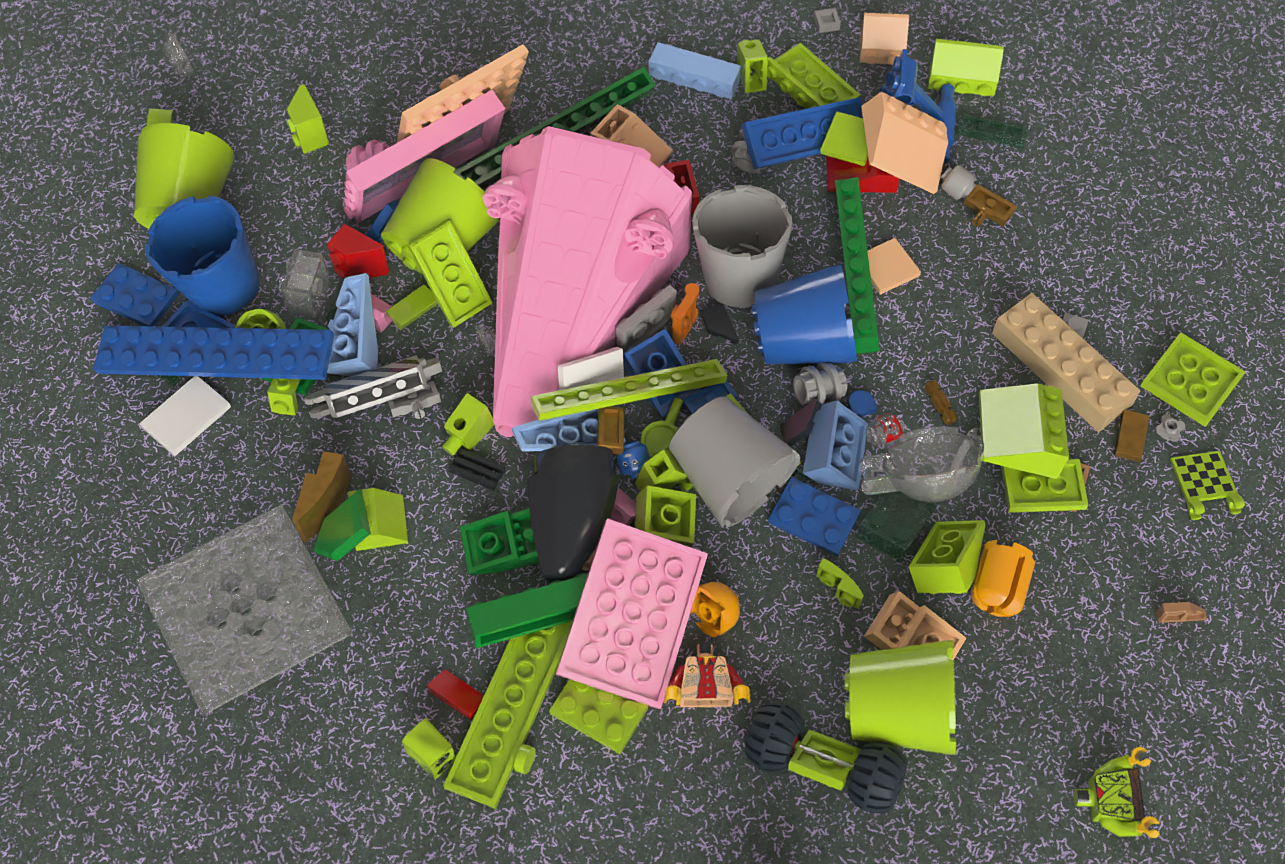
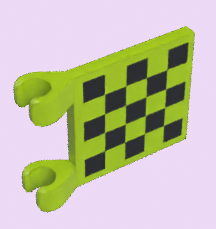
[1170,451,1245,520]

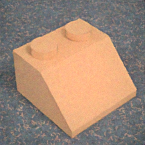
[859,13,909,65]

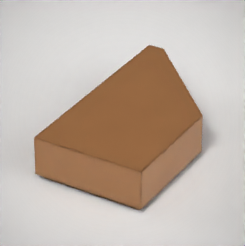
[1156,602,1207,623]

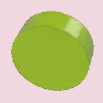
[514,744,535,774]

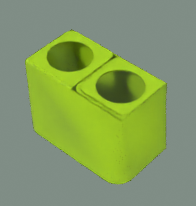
[402,718,456,780]

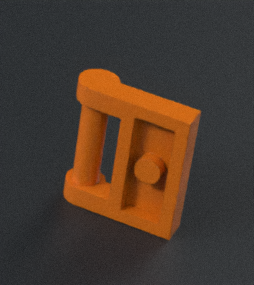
[670,283,699,345]

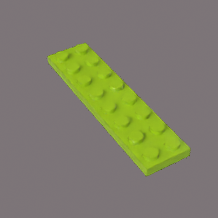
[443,621,573,809]

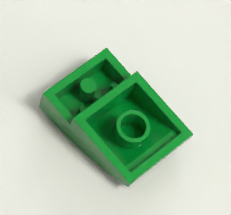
[460,508,540,575]

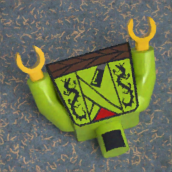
[1074,747,1160,838]

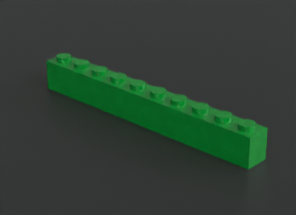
[454,67,656,188]

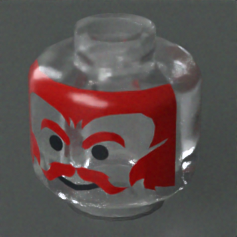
[866,413,906,449]

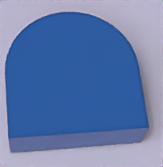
[848,390,878,417]

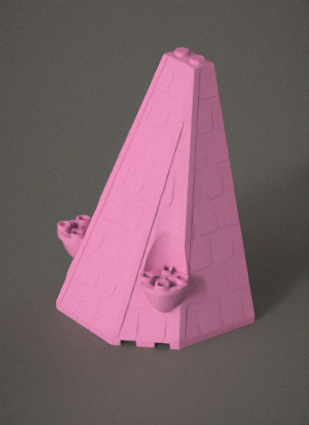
[483,126,692,437]

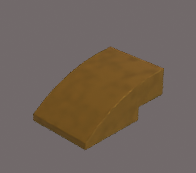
[292,452,352,542]

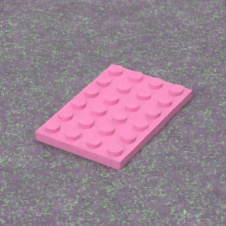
[556,519,708,709]

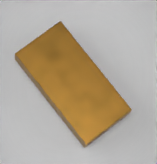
[597,406,624,455]
[1114,410,1149,462]

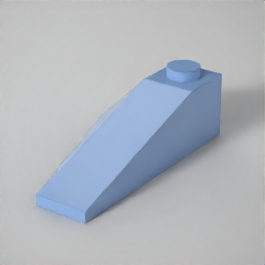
[327,273,378,377]
[512,409,626,451]

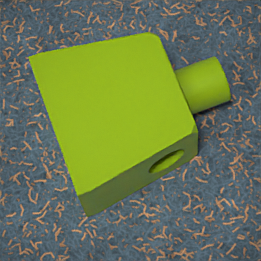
[737,39,768,93]
[441,393,495,456]

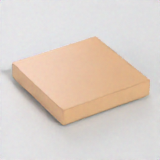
[868,238,921,294]

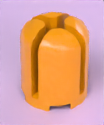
[971,540,1036,617]

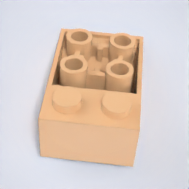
[590,104,673,167]

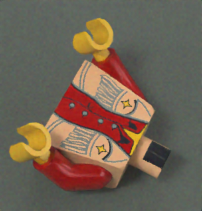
[664,643,750,707]

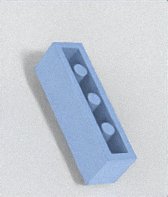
[649,42,741,99]

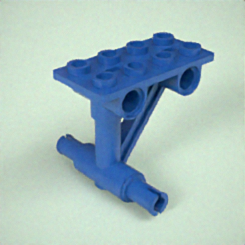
[879,49,957,165]

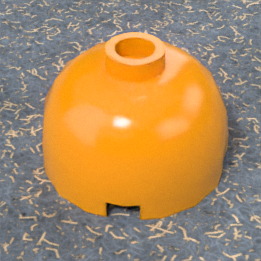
[690,582,740,637]

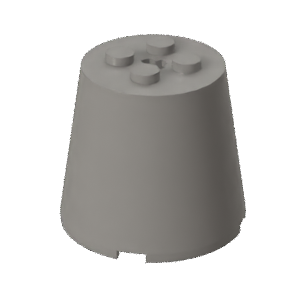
[693,185,792,307]
[669,397,800,527]

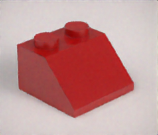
[327,224,390,278]

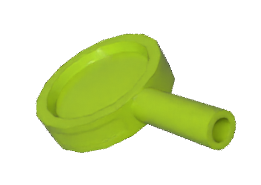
[640,398,683,459]

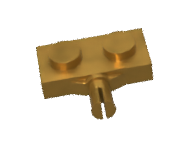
[964,184,1017,227]

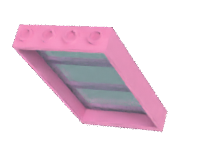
[343,90,505,224]

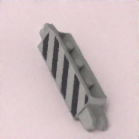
[304,355,442,419]

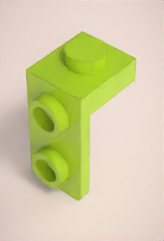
[267,378,300,416]

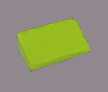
[386,285,438,331]

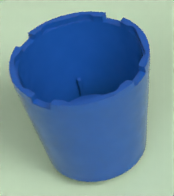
[145,196,260,316]
[751,264,857,365]

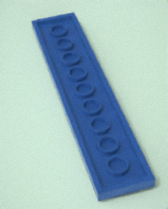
[93,326,335,380]

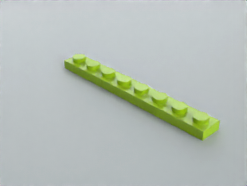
[530,359,727,421]

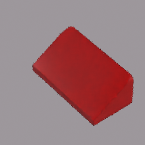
[427,669,484,721]

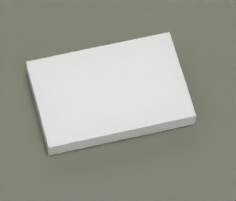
[558,347,624,390]
[139,376,231,456]

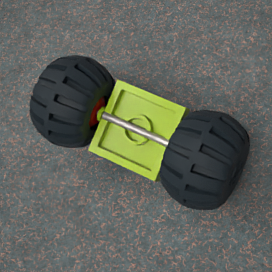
[745,703,908,814]

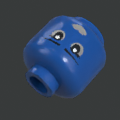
[615,440,650,479]

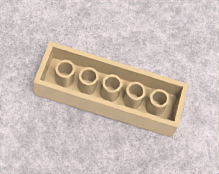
[992,293,1140,433]

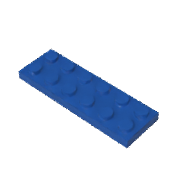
[741,97,863,170]

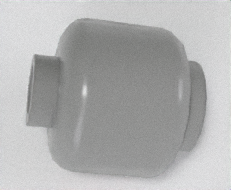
[941,165,976,200]

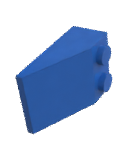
[623,329,702,418]

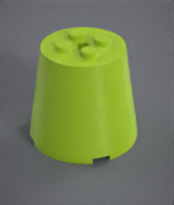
[134,123,234,229]
[381,158,499,274]
[845,640,956,755]

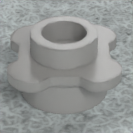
[1155,414,1185,442]

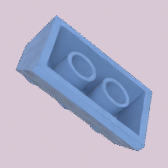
[803,400,868,490]

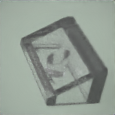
[162,32,194,80]

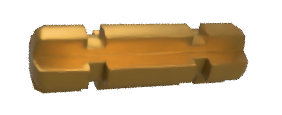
[924,380,958,425]

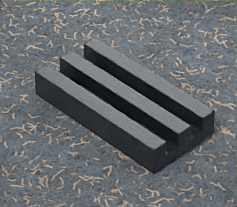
[448,448,505,491]

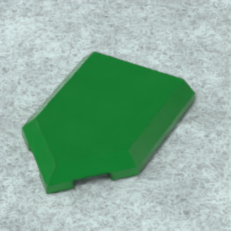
[314,490,371,561]

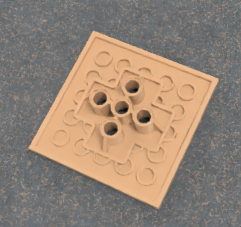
[397,44,529,169]

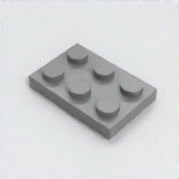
[616,285,676,354]

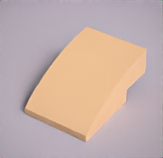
[864,591,966,659]

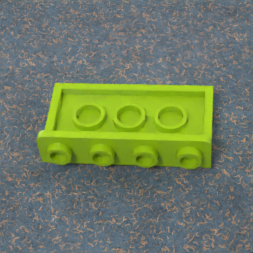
[767,43,861,109]

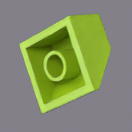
[286,84,329,154]
[348,488,408,551]

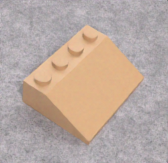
[861,92,948,194]

